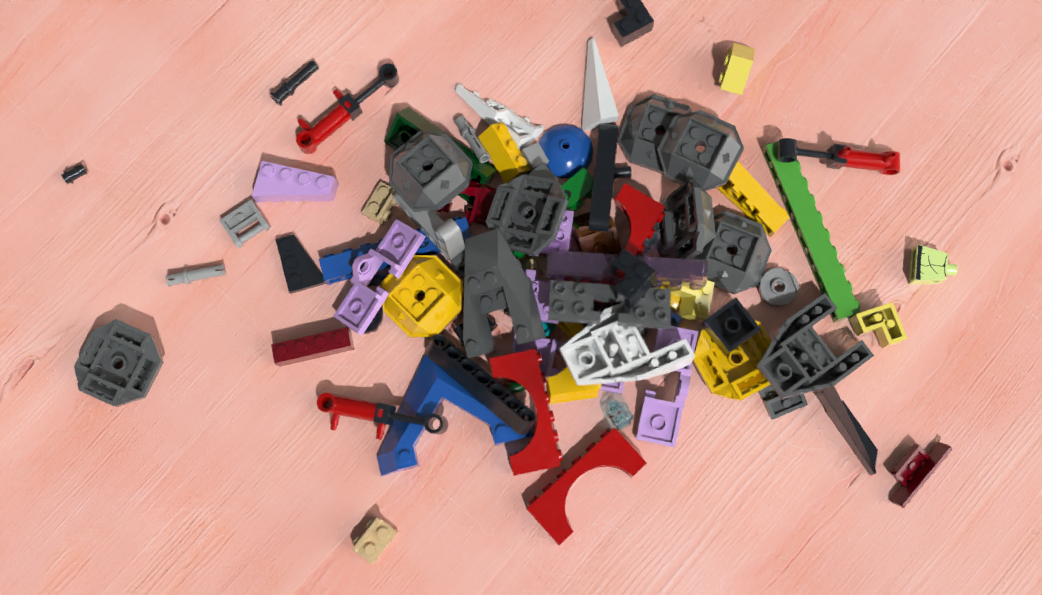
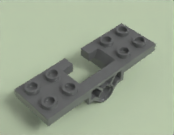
[548,280,671,329]

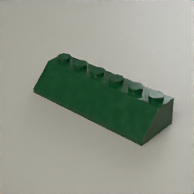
[384,107,497,205]

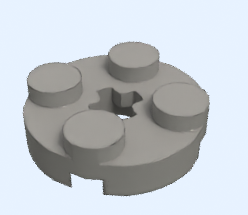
[759,268,799,307]

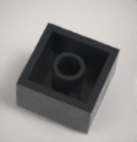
[701,297,761,356]

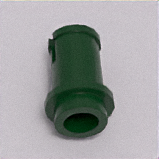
[502,381,526,394]

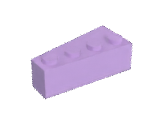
[252,161,338,203]

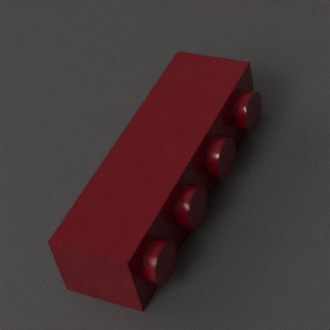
[271,327,355,367]

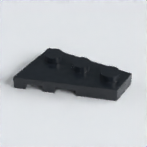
[275,234,326,294]

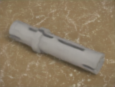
[455,116,490,163]
[166,264,226,286]

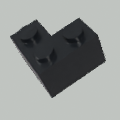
[612,0,654,47]
[611,248,656,310]

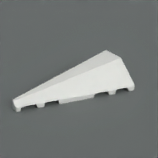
[582,38,619,131]
[455,84,545,150]

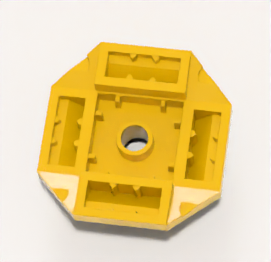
[381,255,464,338]
[693,320,772,401]

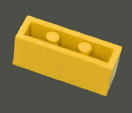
[478,122,531,183]

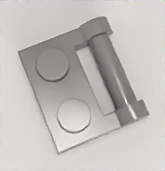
[219,200,271,248]

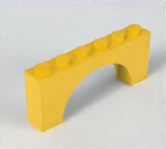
[546,321,601,404]

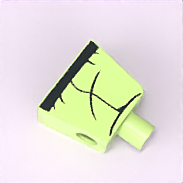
[909,245,958,285]

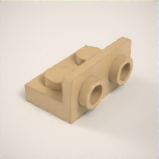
[361,181,397,225]
[352,517,398,565]

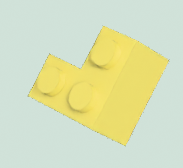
[718,43,755,95]
[667,272,715,321]
[850,302,908,349]

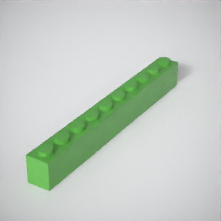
[762,141,860,323]

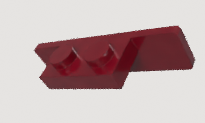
[890,442,953,508]

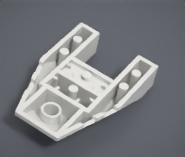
[560,303,695,386]

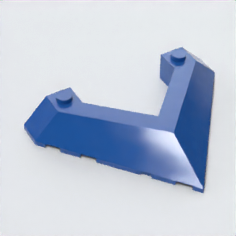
[377,353,533,476]

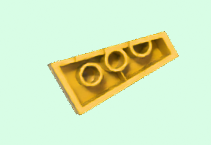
[716,162,789,238]

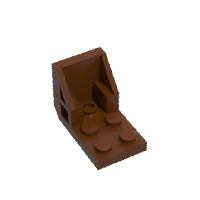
[572,212,621,269]

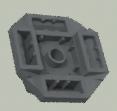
[617,94,692,175]
[657,110,744,192]
[389,131,473,212]
[486,174,568,256]
[655,179,716,266]
[689,211,772,295]
[74,319,164,407]

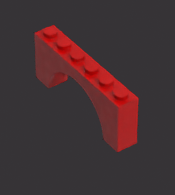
[564,183,665,307]
[489,349,563,476]
[527,428,647,545]

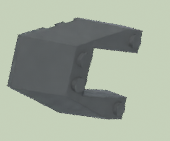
[463,228,546,358]
[757,293,874,399]

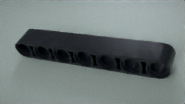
[589,124,619,232]
[426,334,536,435]

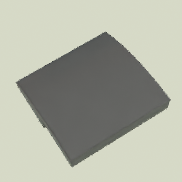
[758,385,808,420]

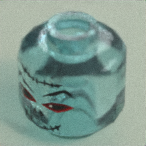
[604,400,633,431]

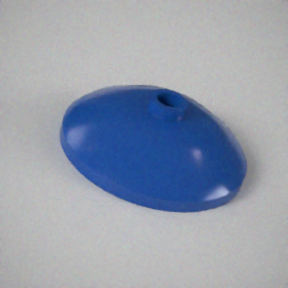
[539,124,593,178]

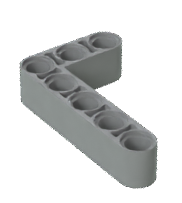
[392,193,465,261]

